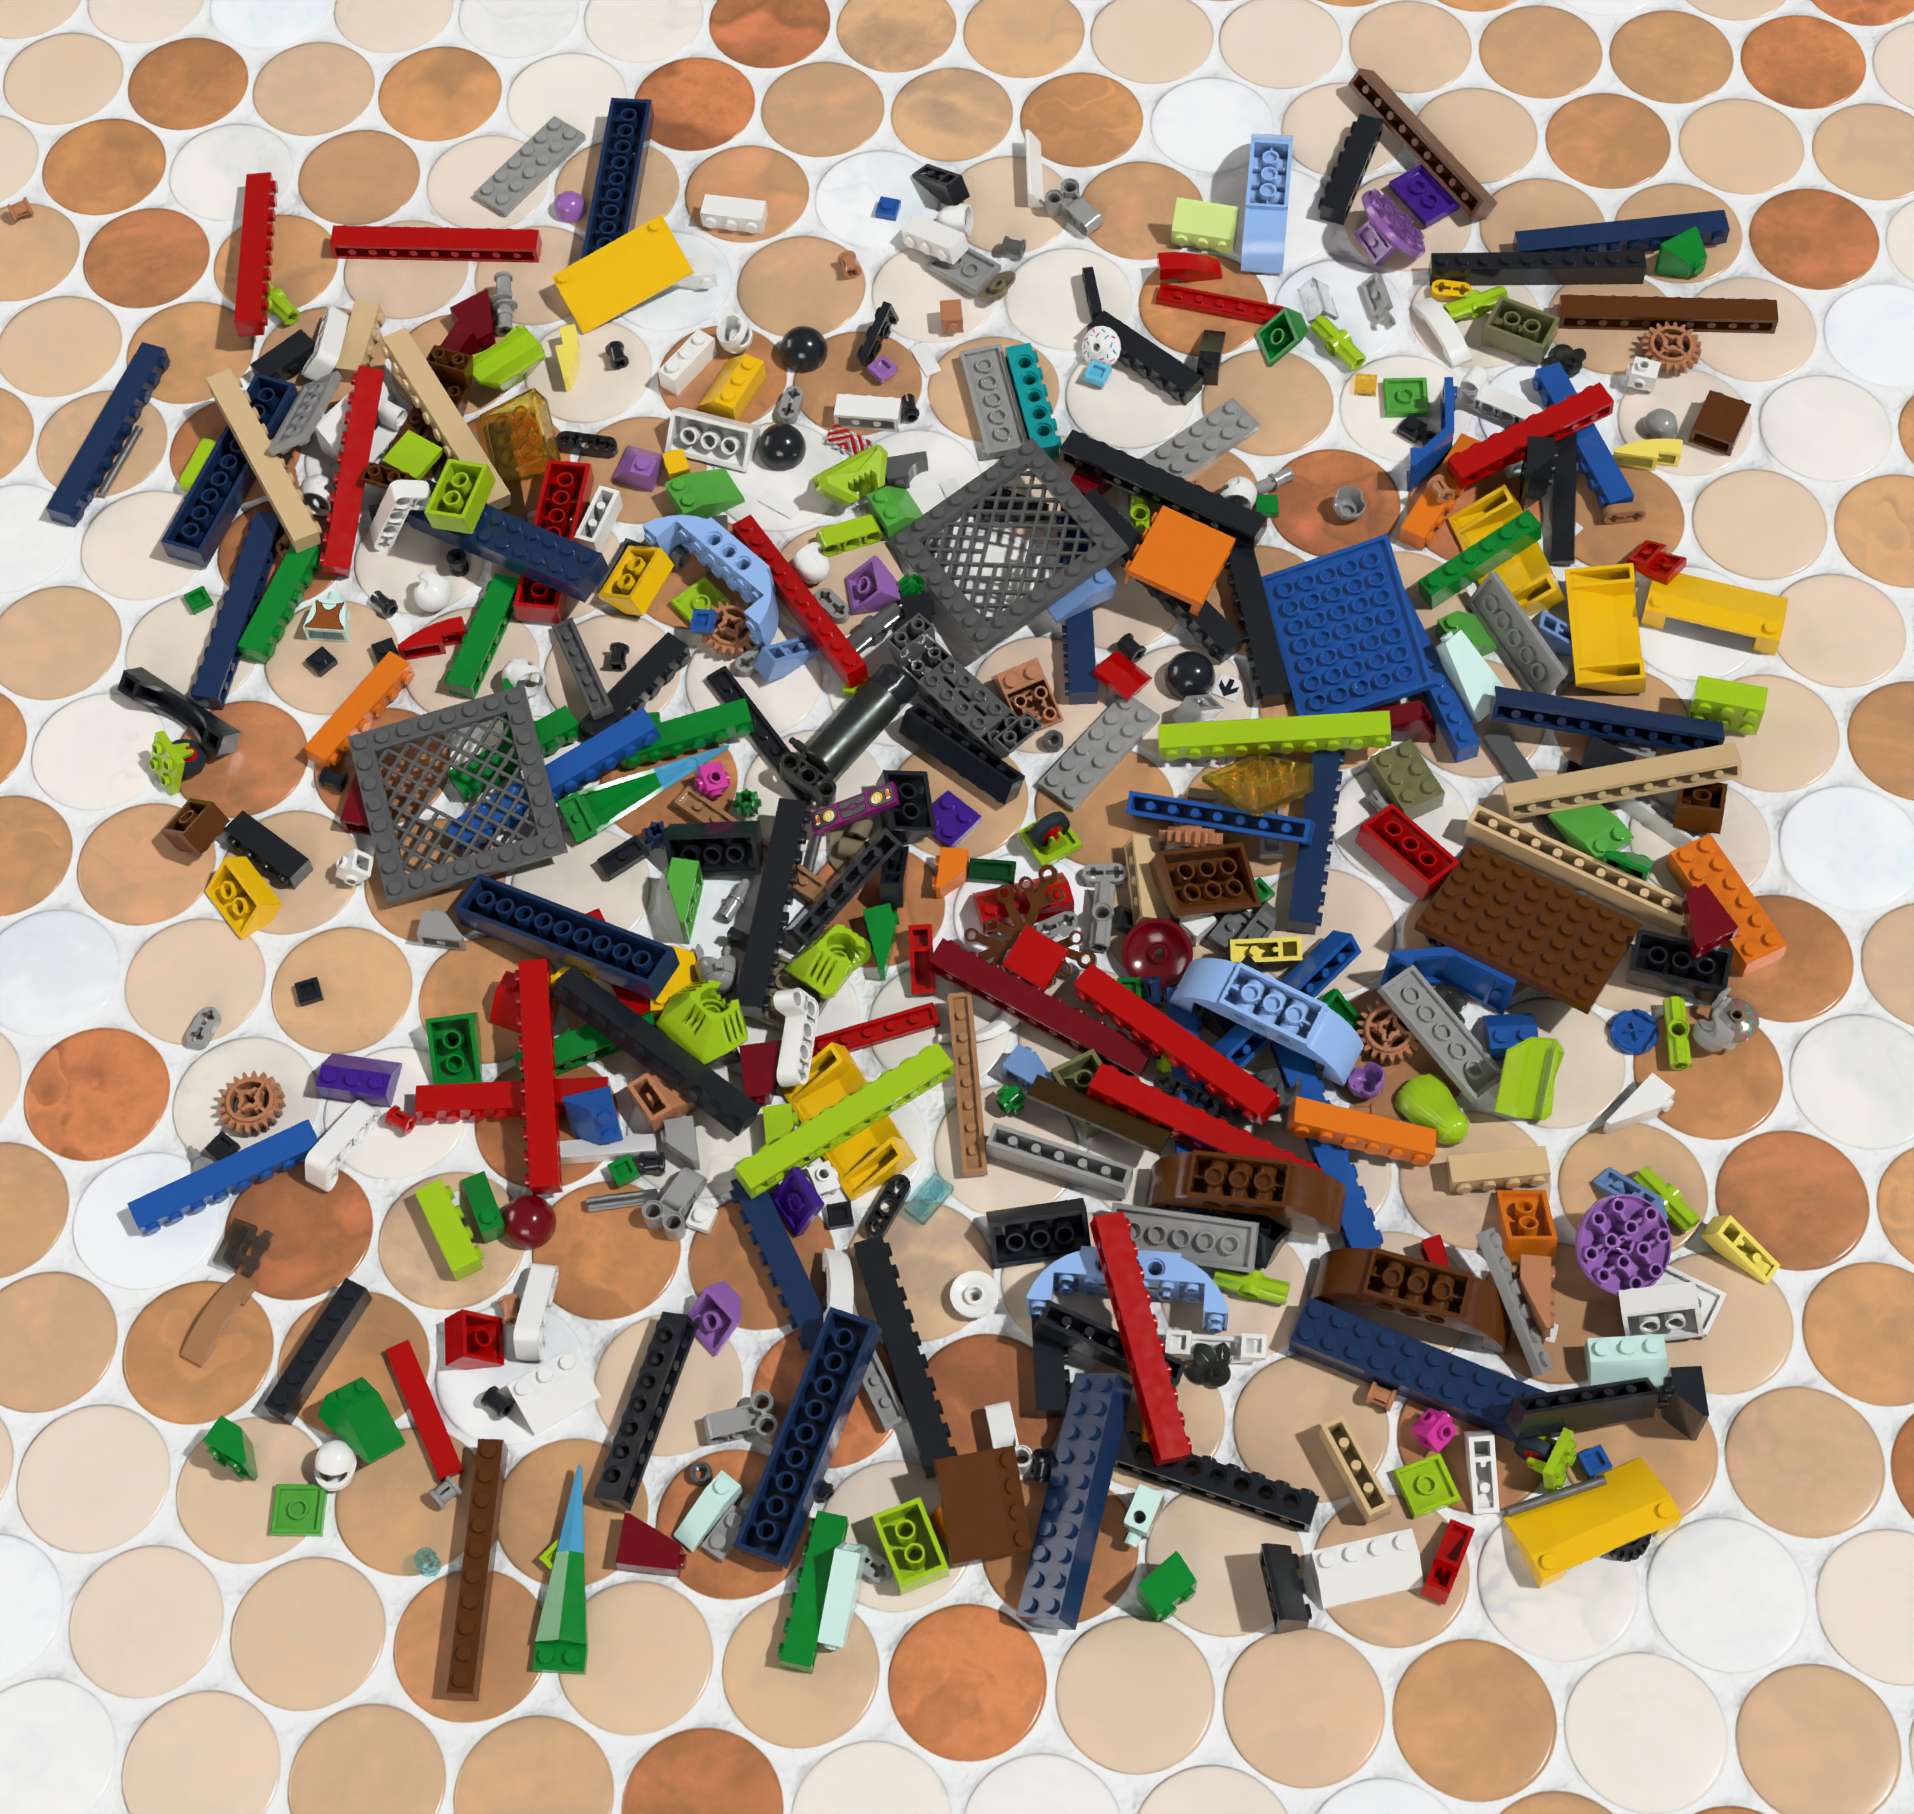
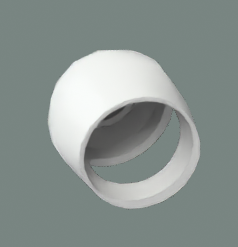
[936,203,973,236]
[716,314,753,354]
[299,474,335,516]
[1220,476,1257,510]
[791,542,830,584]
[414,571,452,612]
[501,658,546,697]
[314,1440,357,1491]

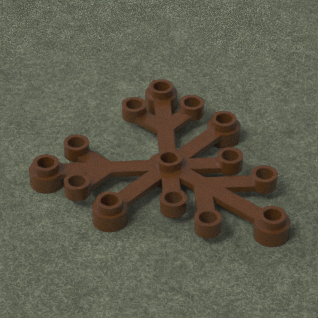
[964,864,1097,990]

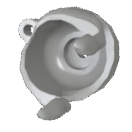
[695,941,739,995]
[1692,987,1737,1052]

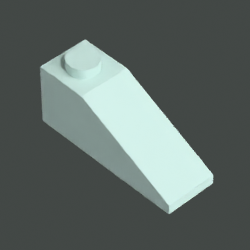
[673,1470,744,1553]

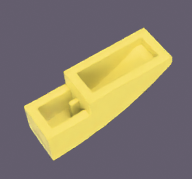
[555,324,580,392]
[1613,439,1683,471]

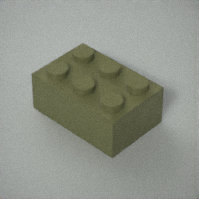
[1481,295,1560,365]
[1368,739,1445,820]
[1051,1049,1103,1140]

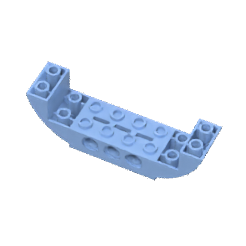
[1240,133,1293,274]
[642,515,779,647]
[1169,958,1364,1087]
[1026,1246,1229,1333]

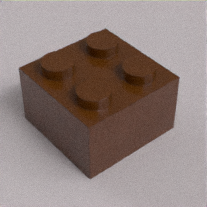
[1673,783,1728,834]
[160,798,230,854]

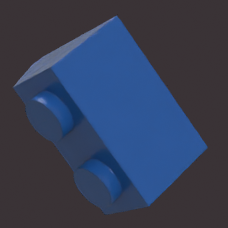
[1482,1013,1538,1061]
[562,1086,623,1146]

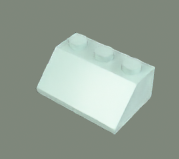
[1583,1334,1667,1391]

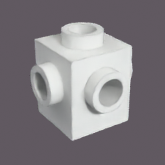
[1625,356,1661,392]
[335,848,374,885]
[804,1160,840,1199]

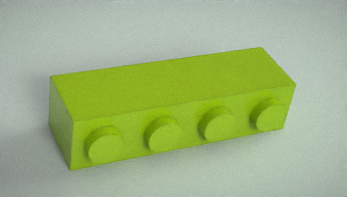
[414,1179,484,1281]

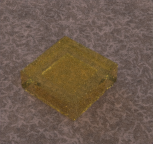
[1354,373,1377,397]

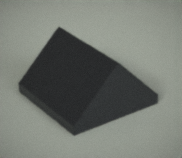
[1578,736,1636,770]

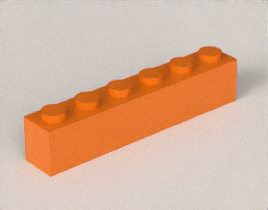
[1398,433,1481,551]
[304,651,414,770]
[1287,1096,1437,1166]

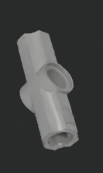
[1089,881,1115,953]

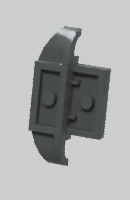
[1207,901,1277,961]
[1208,1067,1301,1124]

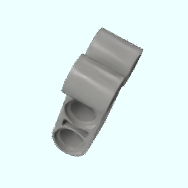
[1045,178,1104,237]
[642,1167,707,1241]
[702,1390,780,1445]

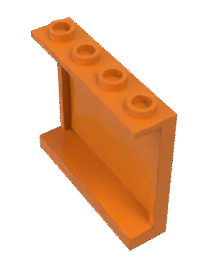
[1123,505,1236,616]

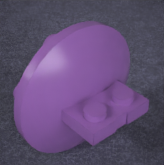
[1354,188,1425,266]
[1575,1194,1672,1295]

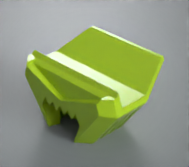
[471,325,546,391]
[813,444,888,507]
[784,924,872,999]
[656,980,748,1065]
[1494,1037,1565,1120]

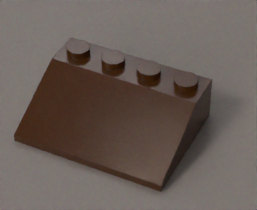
[1149,842,1262,918]
[933,1445,1032,1564]

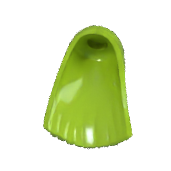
[1394,1073,1469,1146]

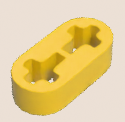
[1431,279,1472,302]

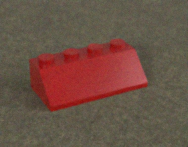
[1355,803,1460,902]
[972,872,1074,935]

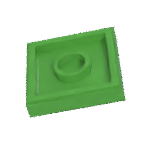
[1383,377,1429,418]
[270,1484,328,1537]

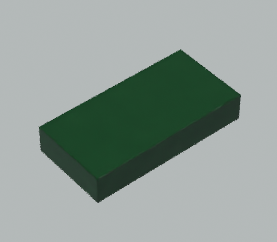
[968,858,1017,885]

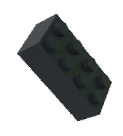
[1626,929,1734,1002]

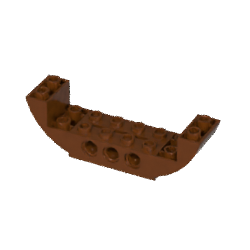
[360,345,473,490]
[1145,1150,1346,1235]
[1310,1247,1512,1354]

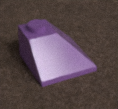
[612,445,664,492]
[845,555,901,615]
[688,1281,741,1356]

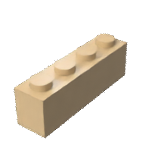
[335,300,385,382]
[1124,834,1170,926]
[1445,1146,1551,1194]
[1319,1415,1392,1525]

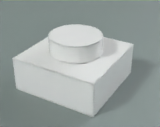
[685,1202,718,1235]

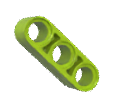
[179,438,217,492]
[816,514,883,557]

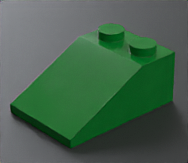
[425,1012,483,1085]
[317,1377,405,1465]

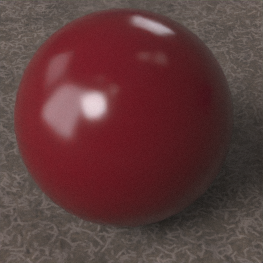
[502,1195,557,1250]

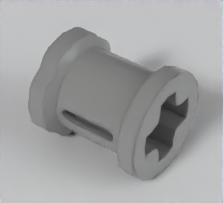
[428,1475,462,1509]

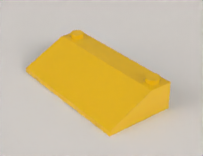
[551,214,694,334]
[1448,484,1566,616]
[1565,563,1646,694]
[1641,573,1789,656]
[779,1042,917,1201]
[1503,1457,1683,1589]

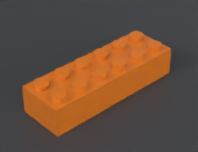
[1665,833,1788,977]

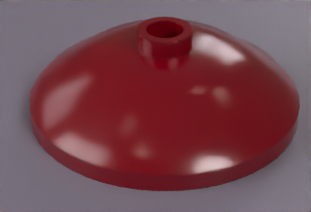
[1122,918,1193,989]

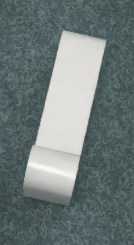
[301,305,350,381]
[1458,365,1543,425]
[365,401,408,485]
[369,480,432,551]
[773,988,819,1087]
[305,1100,381,1192]
[513,1263,559,1362]

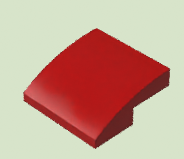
[1626,540,1687,585]
[1092,650,1152,702]
[1001,924,1069,991]

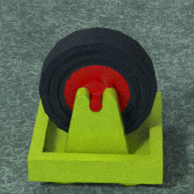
[149,730,207,795]
[1018,809,1082,867]
[1514,1427,1577,1493]

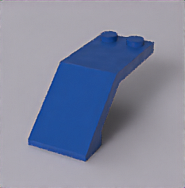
[1407,377,1457,492]
[1380,946,1517,1015]

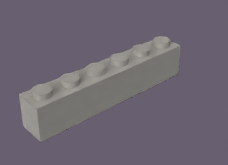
[986,1123,1133,1200]

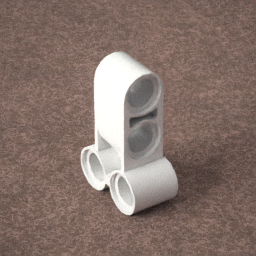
[984,1401,1033,1475]

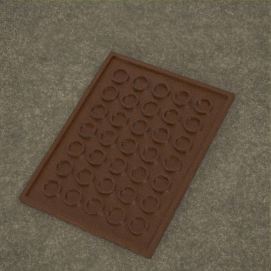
[1414,842,1642,1015]

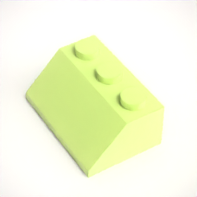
[1171,197,1239,254]

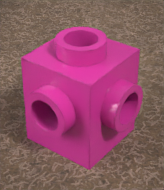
[694,761,730,799]
[1410,1408,1458,1453]

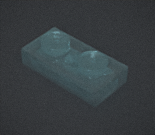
[904,1173,954,1226]

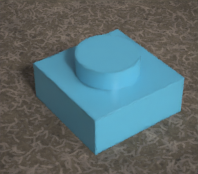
[1084,360,1112,388]

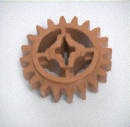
[1640,321,1702,375]
[701,600,756,659]
[1158,825,1223,848]
[1356,1000,1419,1065]
[217,1071,286,1136]

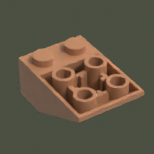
[991,658,1064,730]
[627,1071,698,1133]
[1514,1254,1555,1345]

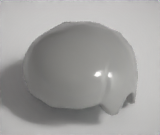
[1643,408,1677,439]
[1332,485,1367,521]

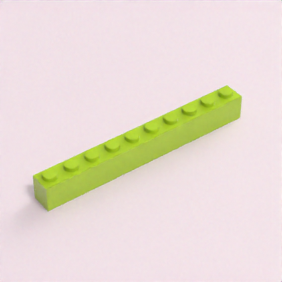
[1158,710,1391,761]
[735,1042,954,1199]

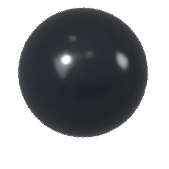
[780,326,828,373]
[758,423,806,471]
[1164,651,1215,700]

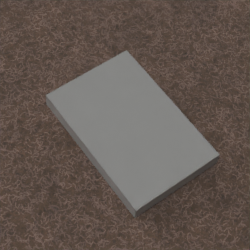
[926,247,1002,297]

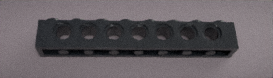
[593,1311,699,1511]
[1114,1431,1319,1532]

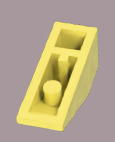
[1230,936,1303,963]
[1700,1215,1780,1284]

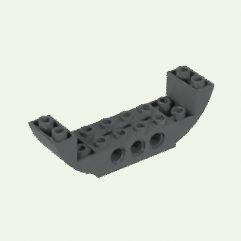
[885,613,1043,759]

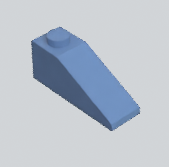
[1046,567,1116,624]
[1531,610,1573,656]
[754,635,821,682]
[1002,1044,1054,1091]
[1592,1167,1668,1220]

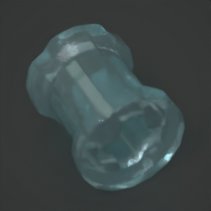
[414,1547,441,1577]

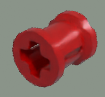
[385,1105,417,1135]

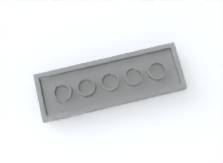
[474,116,586,217]
[959,344,1028,459]
[268,370,342,456]
[1140,398,1261,480]
[1466,572,1568,695]
[1038,696,1160,812]
[1377,964,1502,1103]
[1111,1203,1259,1273]

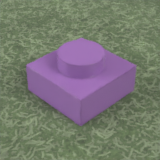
[867,354,898,384]

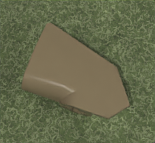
[829,817,873,872]

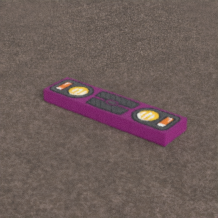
[811,781,899,836]

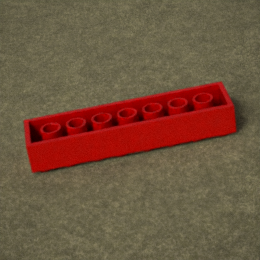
[513,460,594,624]

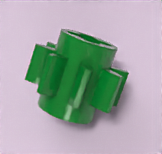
[897,573,925,597]
[732,788,762,818]
[996,1084,1026,1115]

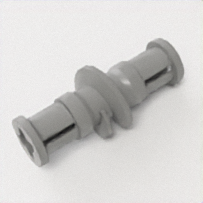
[490,271,518,336]

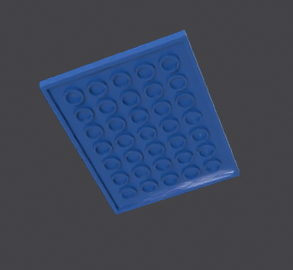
[1261,534,1435,716]

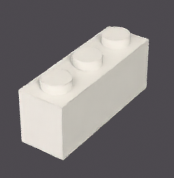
[700,194,768,234]
[901,214,969,265]
[658,329,717,396]
[834,394,902,432]
[574,485,623,552]

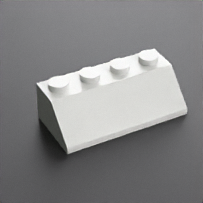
[315,381,399,461]
[665,407,761,472]
[1309,1528,1424,1610]

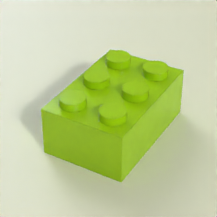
[424,459,496,534]
[1688,675,1768,735]
[872,1497,949,1595]

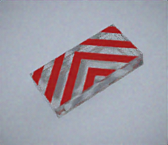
[824,423,872,456]

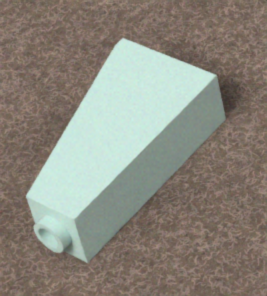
[1436,630,1504,725]
[817,1542,868,1650]

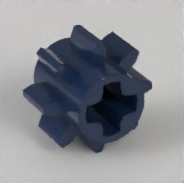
[643,821,668,850]

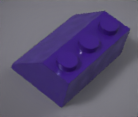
[316,1053,402,1108]

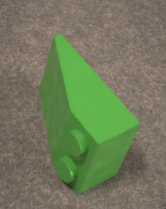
[665,468,745,518]
[1548,804,1634,861]
[664,857,704,944]

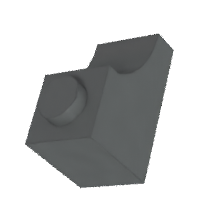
[885,451,928,489]

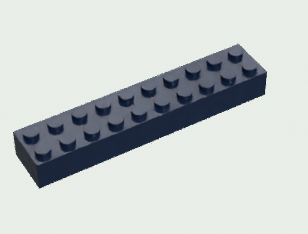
[581,98,654,259]
[161,373,298,568]
[406,479,609,603]
[454,874,680,1000]
[1288,1297,1547,1443]
[733,1307,883,1569]
[1016,1373,1133,1630]

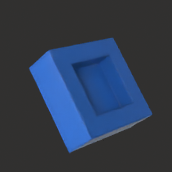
[875,196,901,221]
[689,609,717,634]
[1577,1444,1613,1479]

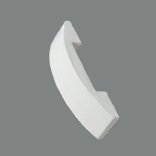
[1412,297,1472,369]
[822,1248,854,1323]
[1165,1329,1267,1363]

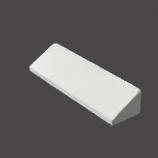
[1025,129,1044,208]
[1612,795,1705,848]
[560,1133,658,1165]

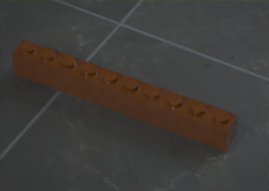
[1348,68,1498,219]
[1558,294,1778,334]
[447,1439,508,1702]

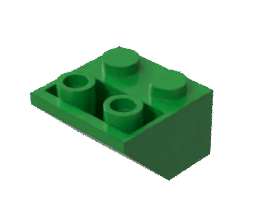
[202,1415,258,1481]

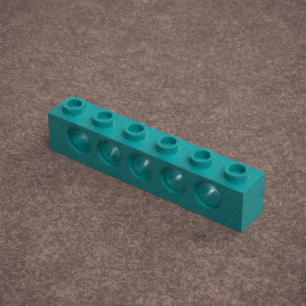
[1005,343,1062,459]

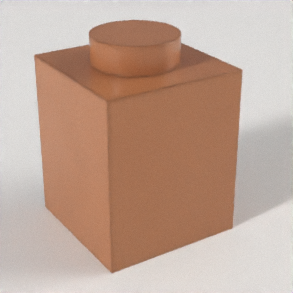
[940,299,964,334]

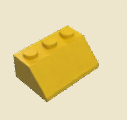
[698,354,766,421]
[598,545,674,616]
[205,856,282,939]
[650,945,699,1023]

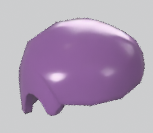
[553,191,586,223]
[1348,1062,1385,1099]

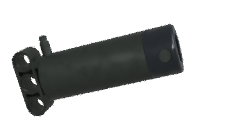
[780,663,916,806]

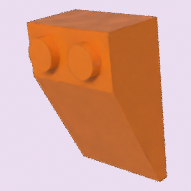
[1496,1190,1558,1262]

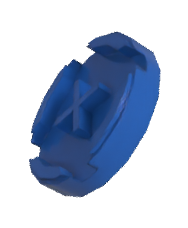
[1610,1009,1659,1055]

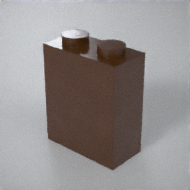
[1689,390,1752,456]

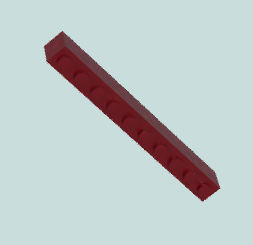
[928,938,1152,1079]

